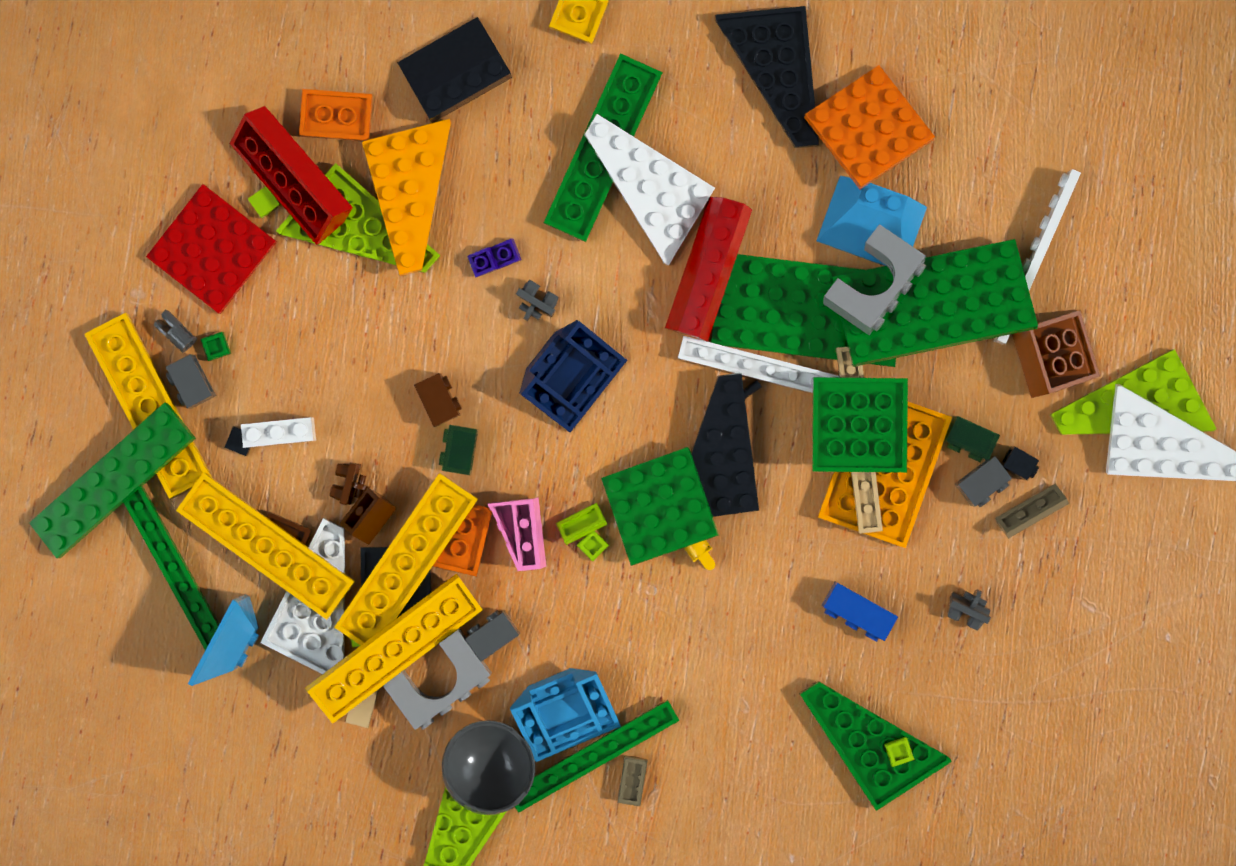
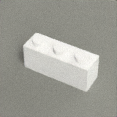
[241,417,316,448]

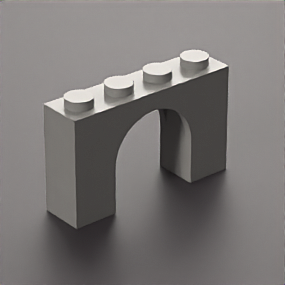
[823,224,926,335]
[383,628,492,730]

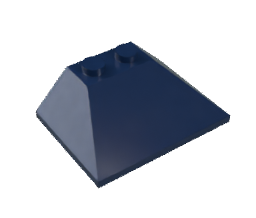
[519,320,627,433]

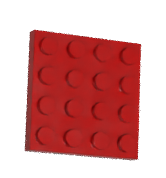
[146,184,277,314]

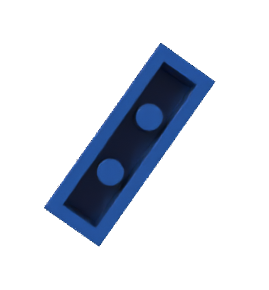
[822,581,898,642]

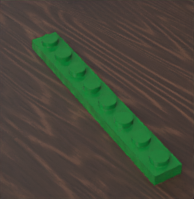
[124,486,219,650]
[515,700,680,813]

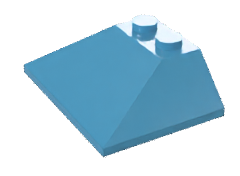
[816,176,927,266]
[188,594,259,686]
[510,668,621,762]

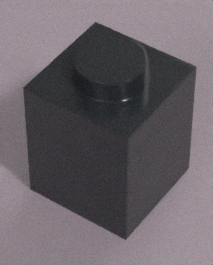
[1001,446,1039,481]

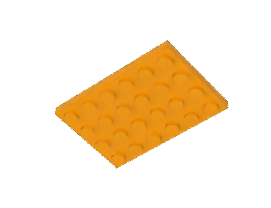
[817,402,952,548]

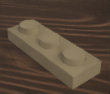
[995,484,1069,539]

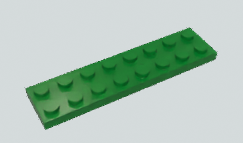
[543,53,663,242]
[29,402,196,559]

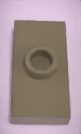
[617,756,648,806]

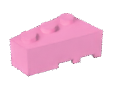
[488,497,546,571]

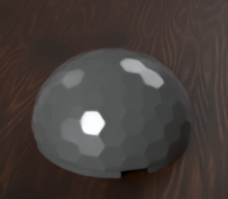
[442,721,535,815]

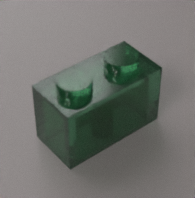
[944,416,1000,463]
[439,425,479,475]

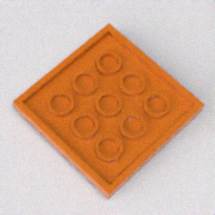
[804,65,935,190]

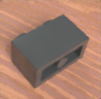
[166,354,216,409]
[955,456,1012,507]
[465,610,520,662]

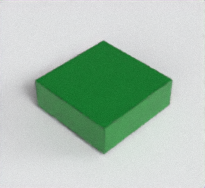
[201,332,231,361]

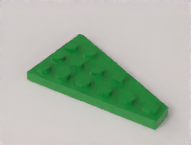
[799,681,952,811]

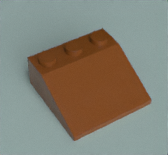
[1012,310,1100,398]

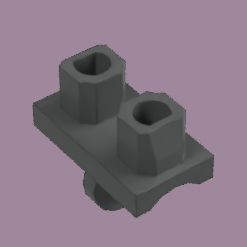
[516,280,559,321]
[948,589,991,630]

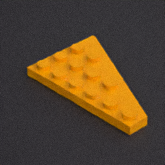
[362,119,451,276]

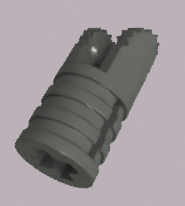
[154,309,197,353]

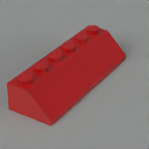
[229,106,353,245]
[665,197,752,342]

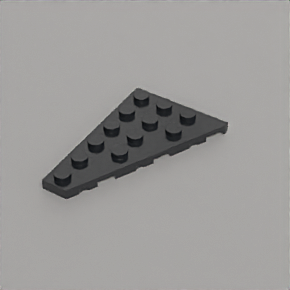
[715,6,819,148]
[691,373,759,517]

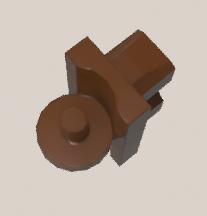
[330,463,371,505]

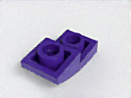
[467,239,522,278]

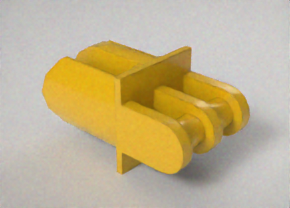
[684,540,715,570]

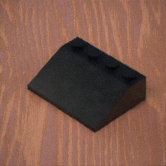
[397,17,512,123]

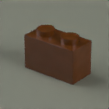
[414,373,462,427]
[340,487,396,545]

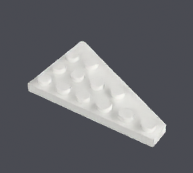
[584,114,715,265]
[1106,384,1236,481]
[260,518,345,674]

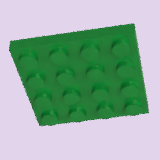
[812,377,908,473]
[601,447,719,566]

